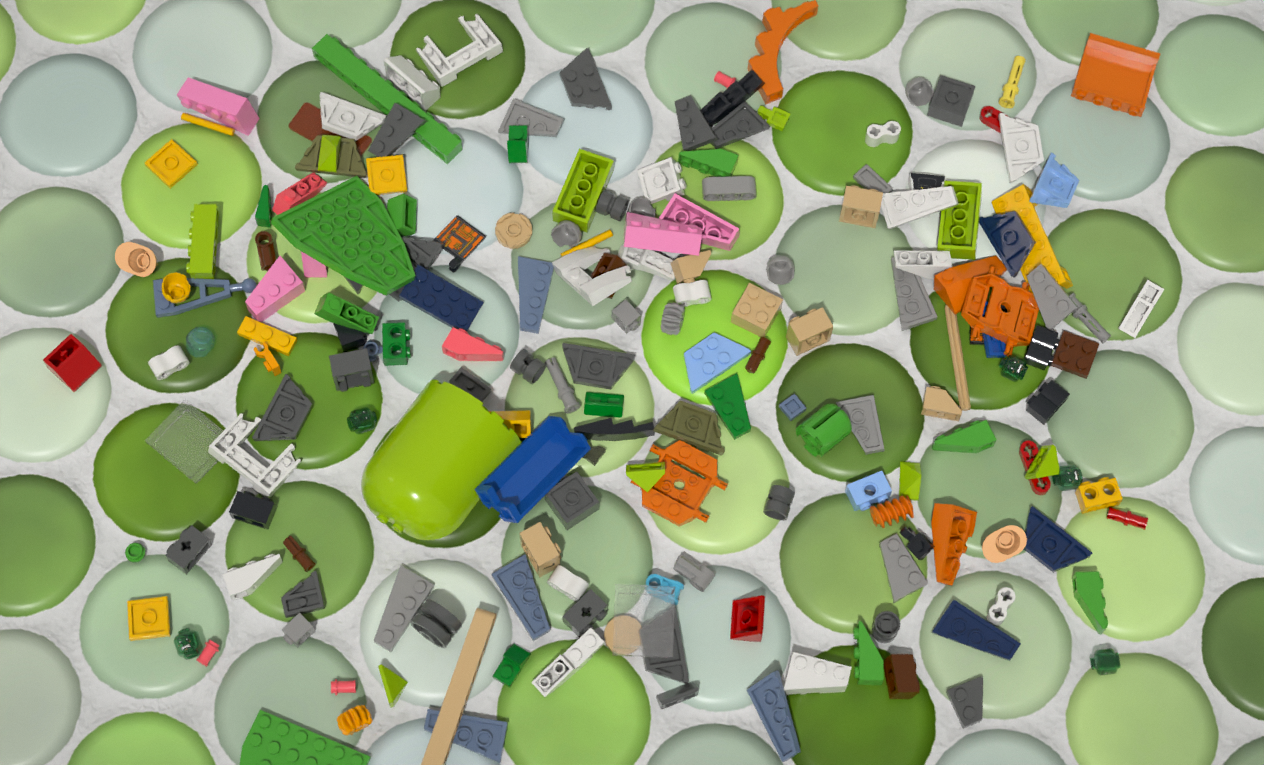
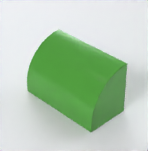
[387,193,417,236]

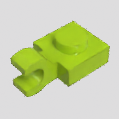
[757,105,790,132]

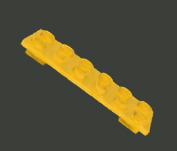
[991,184,1073,298]

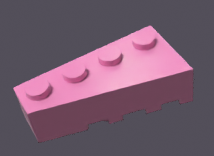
[177,77,260,136]
[659,193,740,251]
[624,212,702,256]

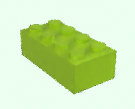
[552,149,614,233]
[937,181,982,260]

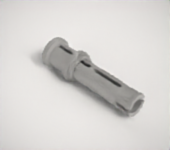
[1070,293,1111,344]
[545,357,581,414]

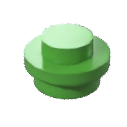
[125,543,145,562]

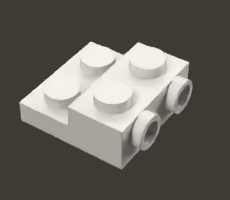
[637,157,687,204]

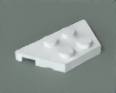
[320,92,386,141]
[998,113,1044,183]

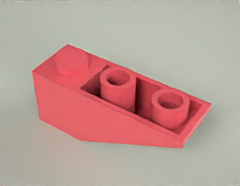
[272,172,327,215]
[442,327,504,361]

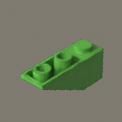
[678,149,738,177]
[314,292,379,334]
[932,420,997,453]
[1072,571,1108,634]
[853,621,884,685]

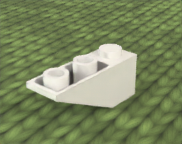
[894,251,952,279]
[223,554,283,601]

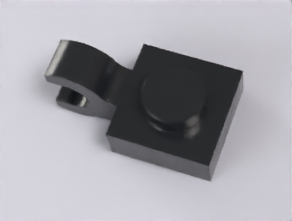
[900,526,935,560]

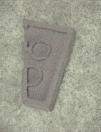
[498,99,564,137]
[1026,264,1078,330]
[836,395,885,455]
[879,534,928,604]

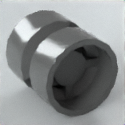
[596,190,629,222]
[510,349,546,384]
[763,485,795,521]
[871,611,900,644]

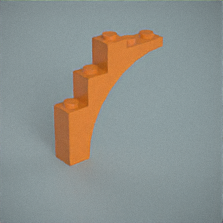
[747,0,818,105]

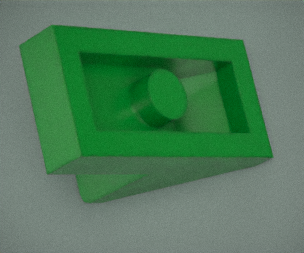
[507,125,528,163]
[493,644,531,688]

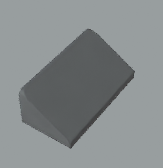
[656,682,699,709]

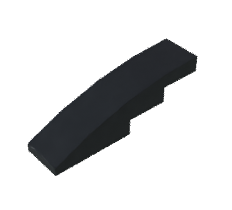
[701,69,765,126]
[574,418,655,441]

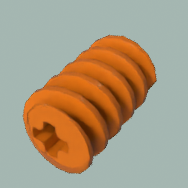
[870,495,914,528]

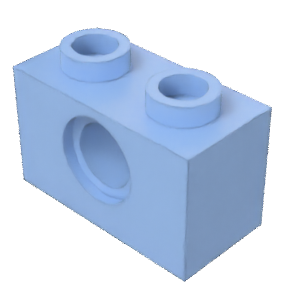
[845,471,892,511]

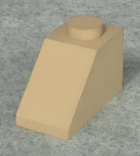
[671,250,711,284]
[921,386,962,422]

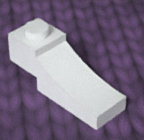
[618,244,674,281]
[1119,280,1164,338]

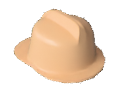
[115,242,158,277]
[982,525,1027,563]

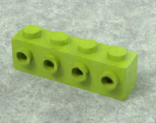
[186,204,219,279]

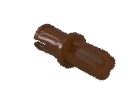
[745,337,771,374]
[283,536,316,572]

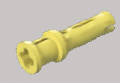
[999,56,1026,109]

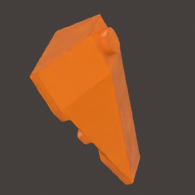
[934,256,1007,314]
[931,503,977,586]

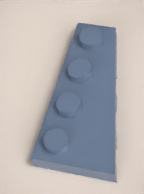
[518,256,554,334]
[491,554,550,641]
[747,670,801,762]
[424,709,508,763]

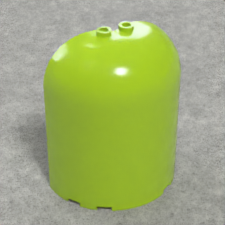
[361,380,521,540]

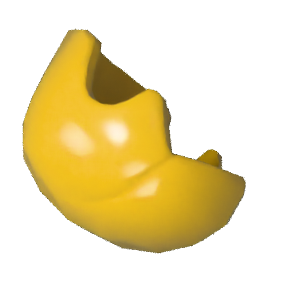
[161,272,191,304]

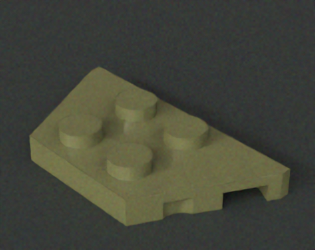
[295,135,367,178]
[653,400,725,456]

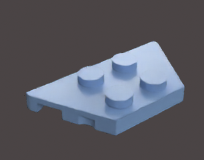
[1029,152,1079,208]
[684,333,751,394]

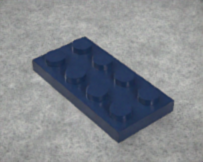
[399,265,484,331]

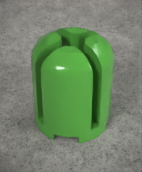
[796,403,852,457]

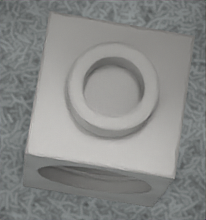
[611,300,641,334]
[282,613,315,648]

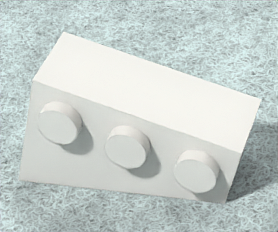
[784,652,852,695]

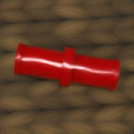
[1107,507,1148,530]

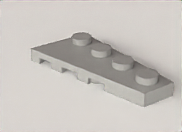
[891,257,937,331]
[374,565,434,652]

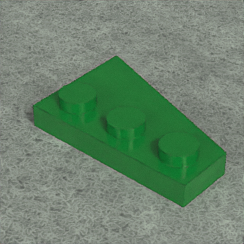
[704,373,751,440]

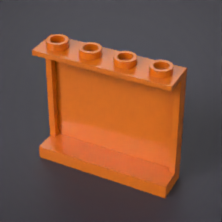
[1071,33,1161,117]

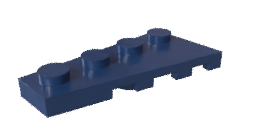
[932,599,1021,661]

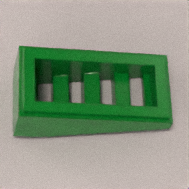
[255,185,272,228]

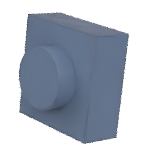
[779,394,806,421]

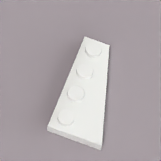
[881,186,959,229]

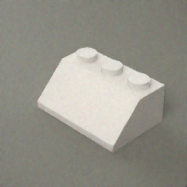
[384,55,441,111]

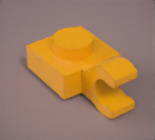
[254,342,282,376]

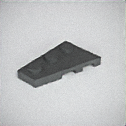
[368,103,427,157]

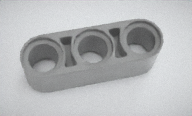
[702,176,756,201]

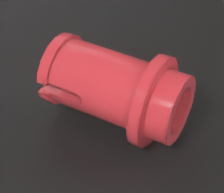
[714,71,736,88]
[196,640,219,667]
[331,679,356,695]

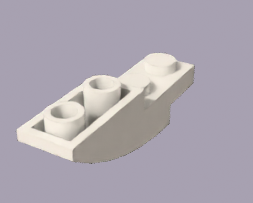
[531,628,605,697]

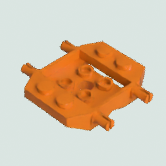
[961,266,1039,356]
[631,440,728,527]

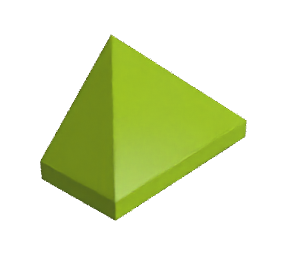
[318,135,341,173]
[1024,445,1060,479]
[899,461,922,501]
[626,462,665,492]
[378,664,408,708]

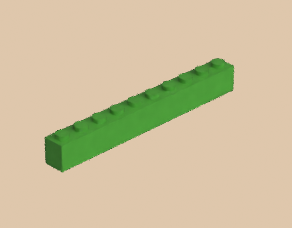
[312,34,462,164]

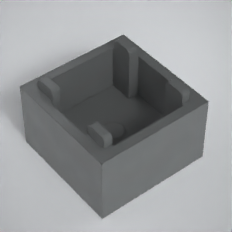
[927,75,976,127]
[329,348,374,392]
[545,472,599,530]

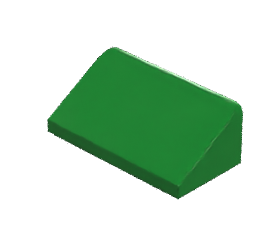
[584,392,624,418]

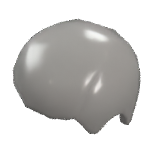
[905,77,934,106]
[627,197,655,218]
[551,220,582,248]
[766,255,795,285]

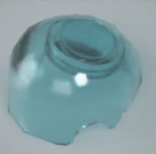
[186,327,215,357]

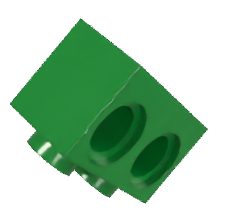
[382,322,411,366]

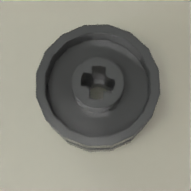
[410,599,462,648]

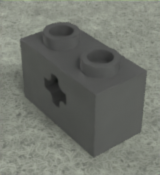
[165,525,212,575]
[562,589,608,638]

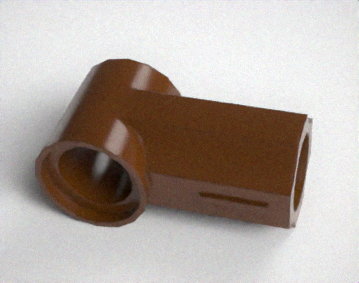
[255,231,276,271]

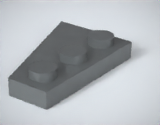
[674,95,719,151]
[711,101,770,149]

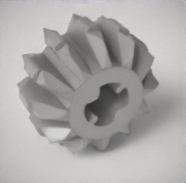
[661,303,685,335]

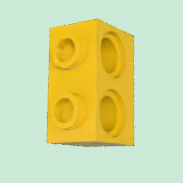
[1075,477,1123,514]

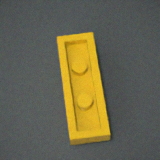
[237,316,298,356]

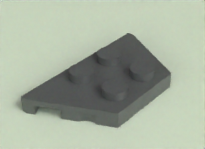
[560,48,612,110]
[562,343,635,390]
[252,374,313,441]
[638,606,689,684]

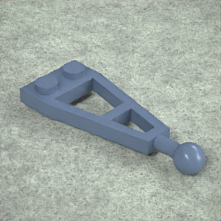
[153,278,257,318]

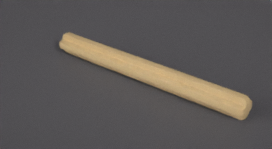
[945,305,971,411]

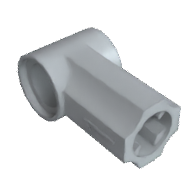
[673,554,715,592]

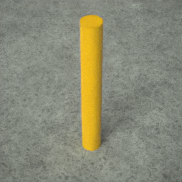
[181,113,235,136]
[560,229,613,257]

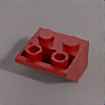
[43,334,102,392]

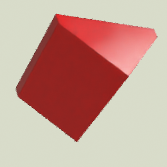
[730,595,765,642]

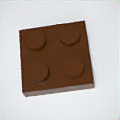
[1051,331,1099,379]

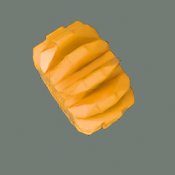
[336,705,373,735]

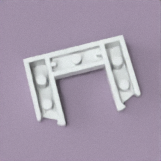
[416,14,503,87]
[552,246,632,306]
[208,413,301,498]

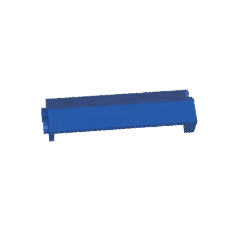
[475,416,591,523]

